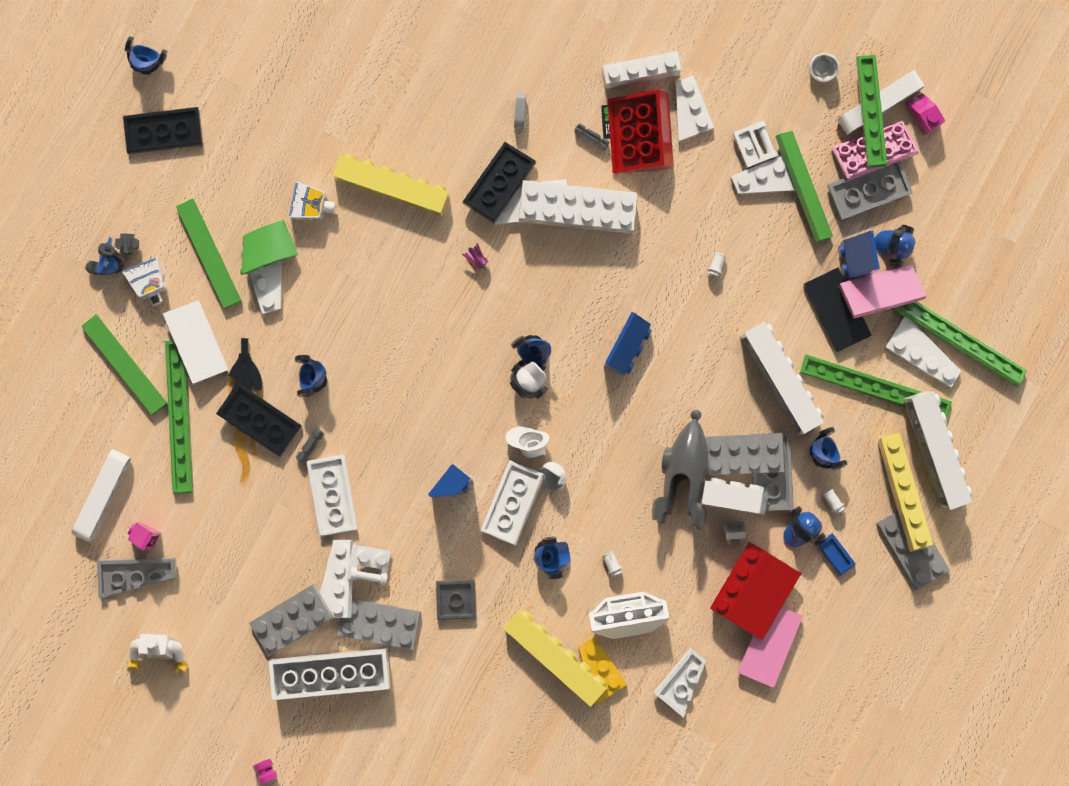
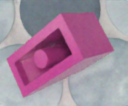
[906,93,946,135]
[128,522,161,550]

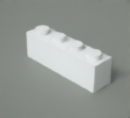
[602,51,681,89]

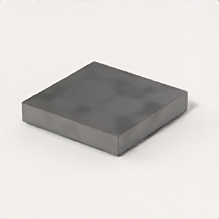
[436,579,476,620]

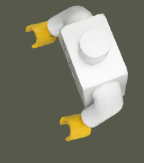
[127,634,188,675]

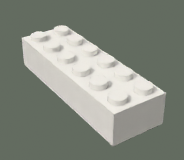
[518,180,637,234]
[740,321,824,436]
[903,391,973,510]
[269,648,391,700]

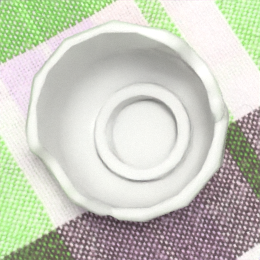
[809,53,839,82]
[540,462,567,492]

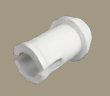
[707,252,727,278]
[822,489,845,515]
[602,551,622,577]

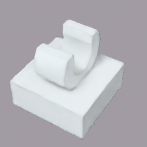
[724,522,746,544]

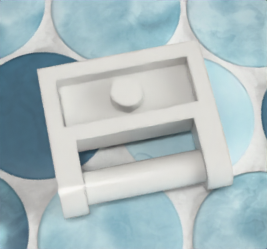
[733,121,779,168]
[347,544,391,585]

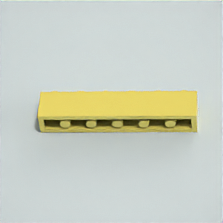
[333,154,449,216]
[878,433,933,552]
[503,609,608,707]

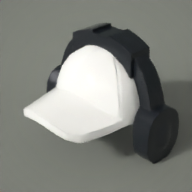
[510,360,548,399]

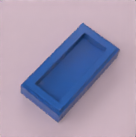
[817,533,856,576]

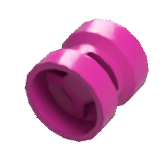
[252,758,278,784]

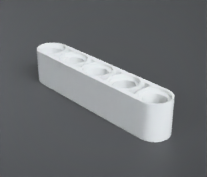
[837,70,925,136]
[71,449,131,543]

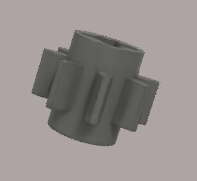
[115,233,139,254]

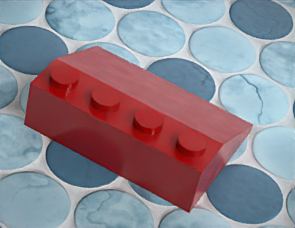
[607,89,674,174]
[710,542,802,640]

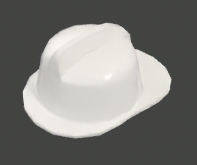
[505,427,549,458]

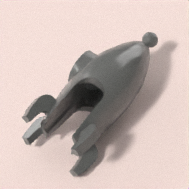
[652,410,708,530]

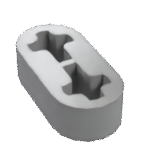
[514,93,526,129]

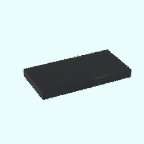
[123,107,203,154]
[463,142,536,224]
[803,267,872,352]
[216,382,302,457]

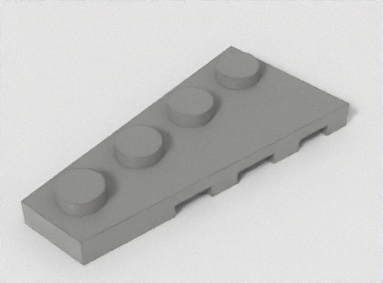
[97,557,177,599]

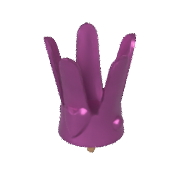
[462,242,489,271]

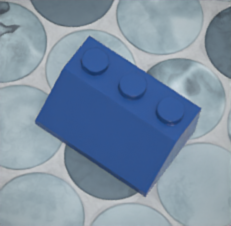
[604,312,652,377]
[428,464,473,498]

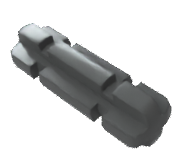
[574,123,609,150]
[296,428,325,463]

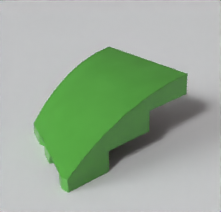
[240,220,298,275]

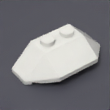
[589,592,669,639]

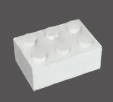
[702,478,769,515]

